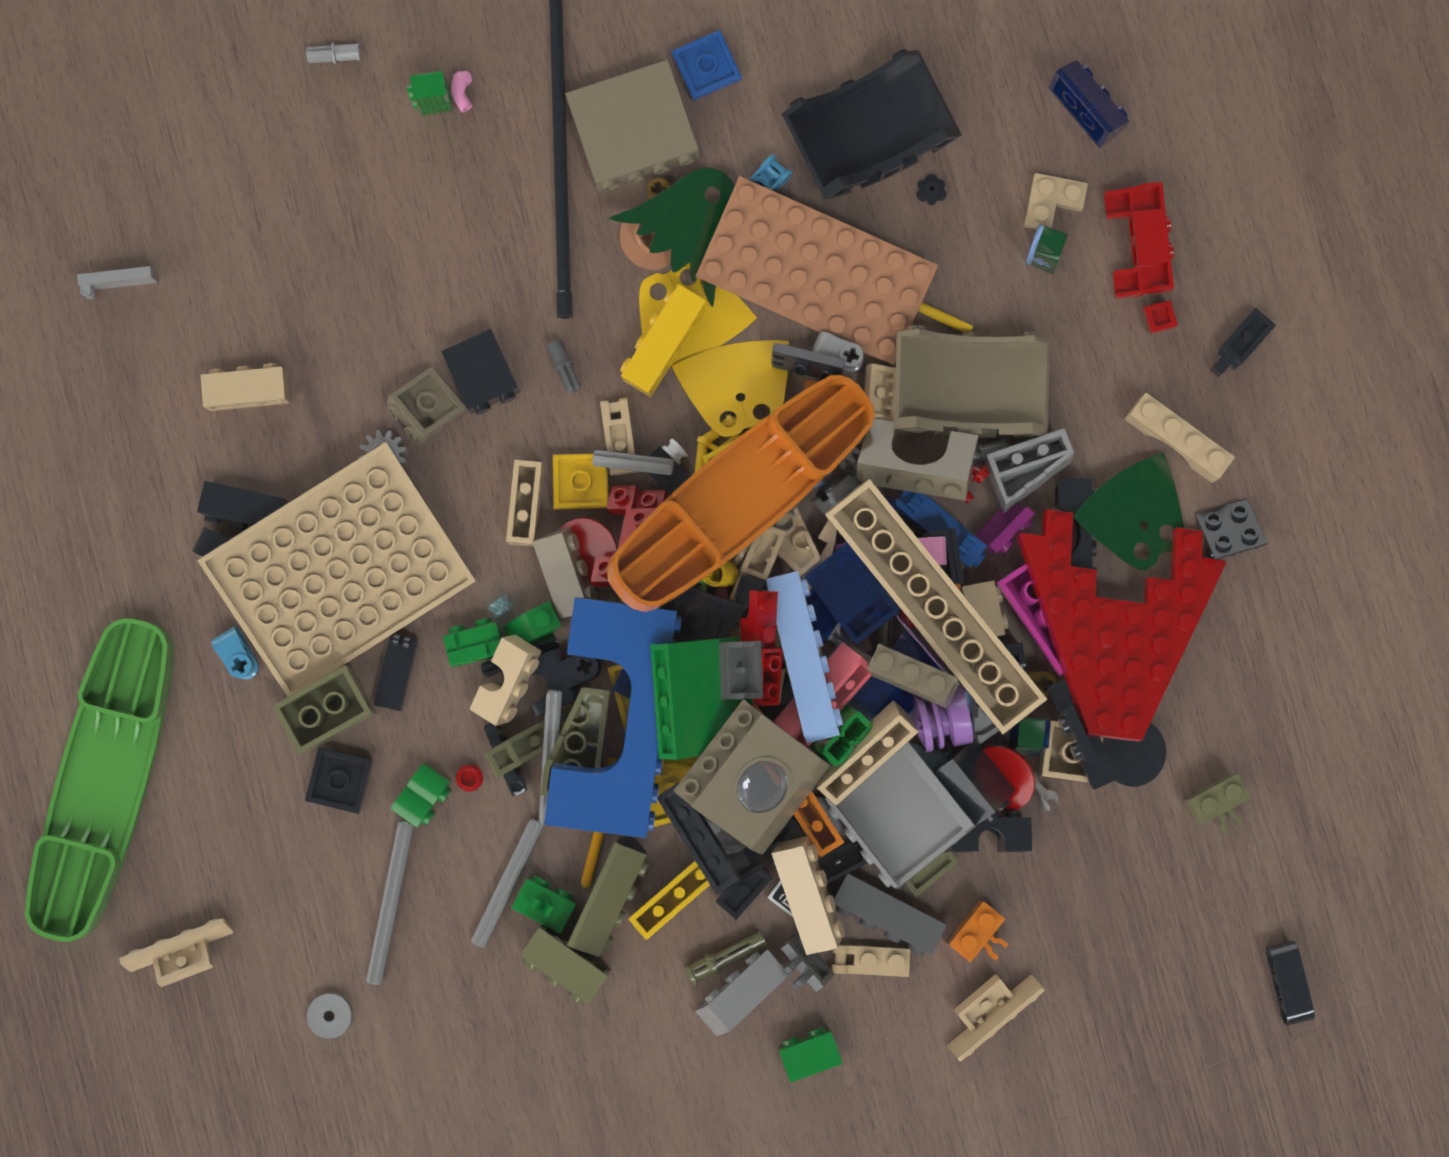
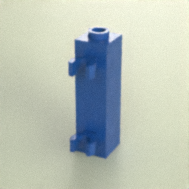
[892,491,987,570]

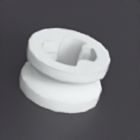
[662,438,688,465]

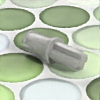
[306,42,361,64]

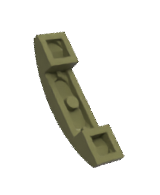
[484,704,574,778]

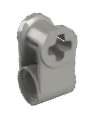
[812,331,864,372]

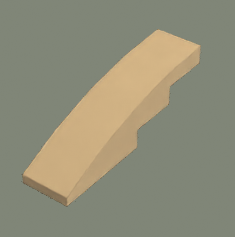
[729,526,786,636]

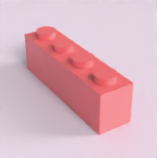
[773,642,871,748]

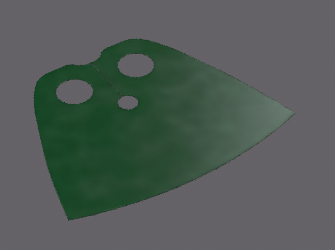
[1073,453,1184,570]

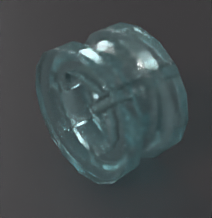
[487,594,514,619]

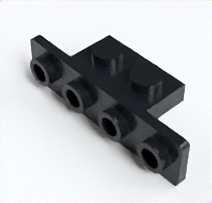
[1047,679,1118,789]

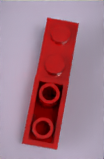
[740,591,783,706]

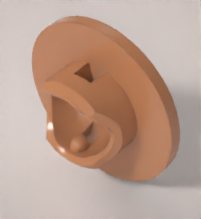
[620,223,672,270]

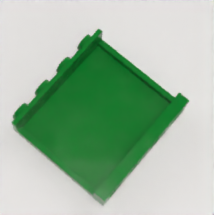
[650,636,753,760]

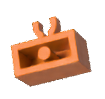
[946,899,1009,963]

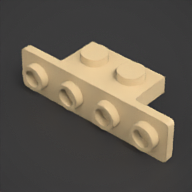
[119,919,234,987]
[947,974,1045,1061]

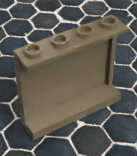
[565,60,699,191]

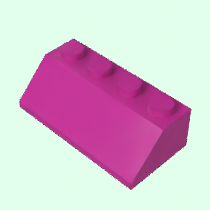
[996,564,1063,676]

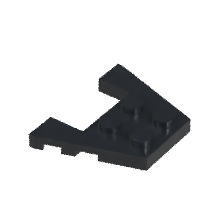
[661,574,766,642]

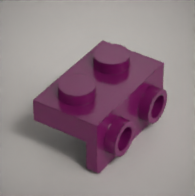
[975,504,1035,556]

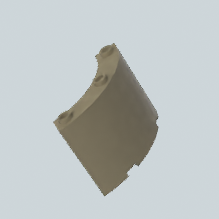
[894,325,1050,439]

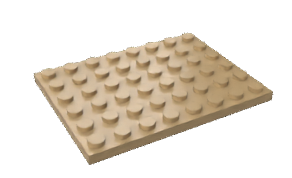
[197,442,476,697]

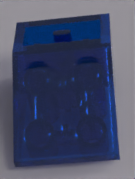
[804,542,901,645]

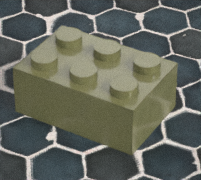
[272,665,377,755]
[520,925,611,1005]

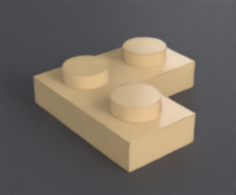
[1024,173,1088,230]

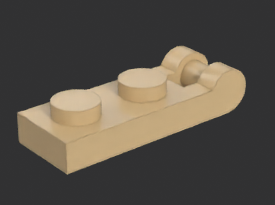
[600,398,638,476]
[831,944,910,977]

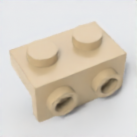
[864,364,896,422]

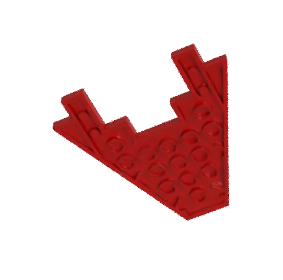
[1017,509,1226,742]

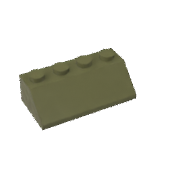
[567,840,649,957]

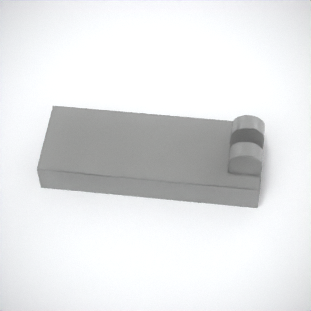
[77,266,158,300]

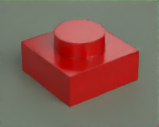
[1143,300,1178,335]

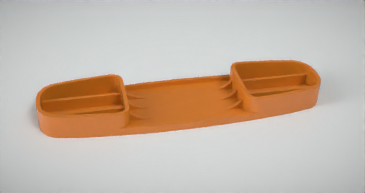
[607,375,875,612]

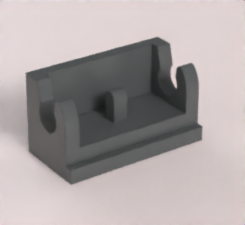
[719,641,763,699]

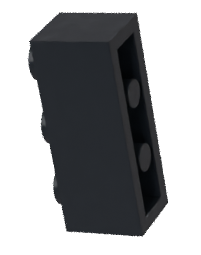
[197,481,290,530]

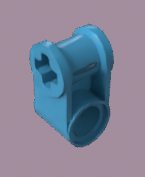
[749,154,793,192]
[211,626,259,680]

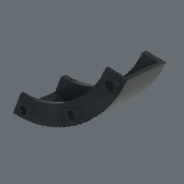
[782,49,962,200]

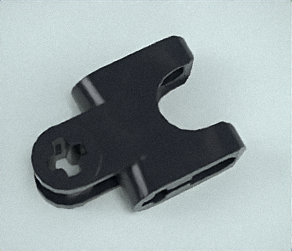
[530,647,601,716]

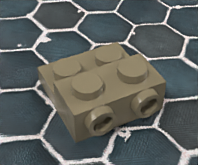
[387,367,466,445]

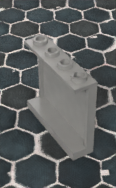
[825,741,976,889]

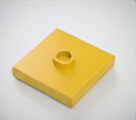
[553,454,609,510]

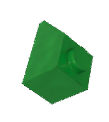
[503,601,564,644]

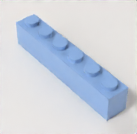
[766,571,843,743]

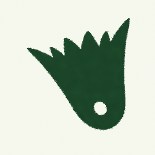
[608,168,735,307]

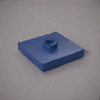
[671,30,742,102]

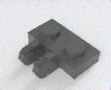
[781,932,834,992]

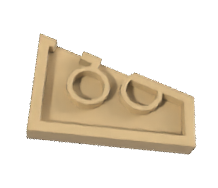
[772,505,822,580]

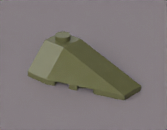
[541,687,610,796]

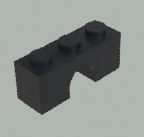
[945,812,1032,852]

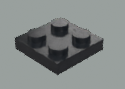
[305,747,374,814]

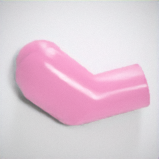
[450,71,472,113]

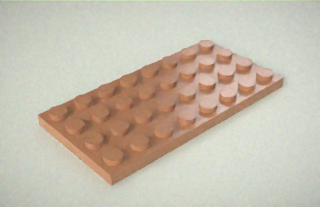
[695,176,938,365]

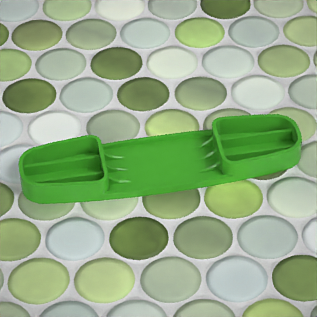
[25,618,175,942]

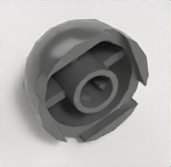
[811,466,862,516]

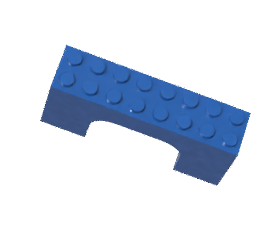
[544,597,682,838]

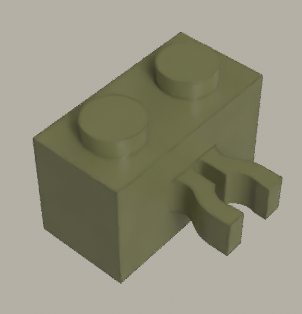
[1182,773,1251,834]

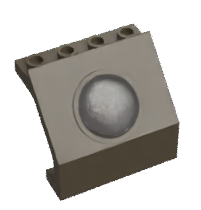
[674,700,831,855]

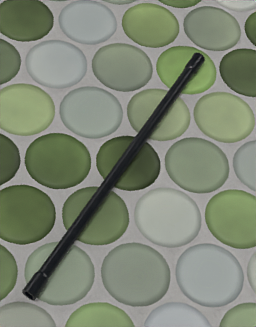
[549,0,573,319]

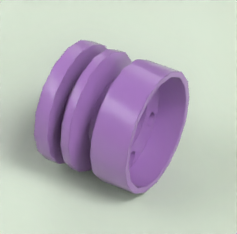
[912,686,973,753]

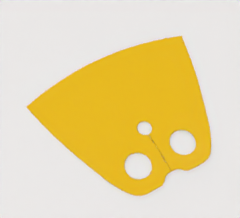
[639,263,757,366]
[672,340,789,437]

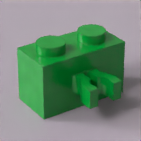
[511,875,578,934]

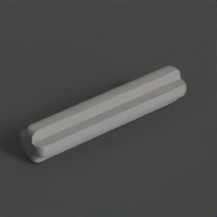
[593,450,674,475]

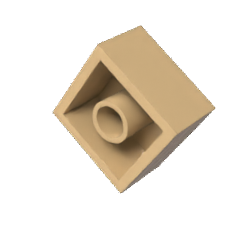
[1037,721,1103,783]

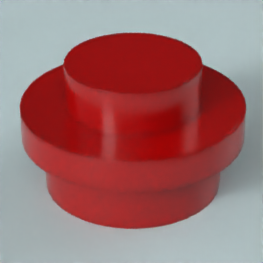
[456,764,484,792]

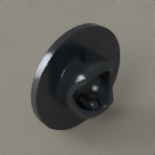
[1103,723,1166,787]

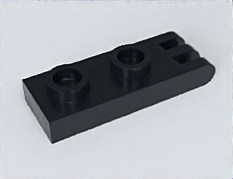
[771,343,845,380]

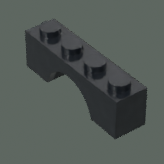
[1055,478,1097,582]

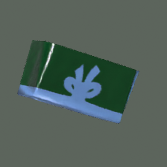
[1026,224,1068,275]

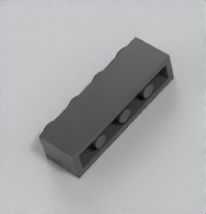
[833,873,947,956]

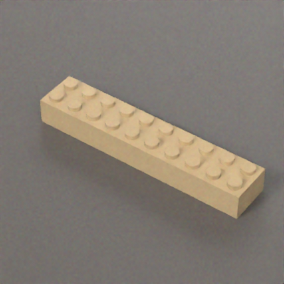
[825,479,1047,734]

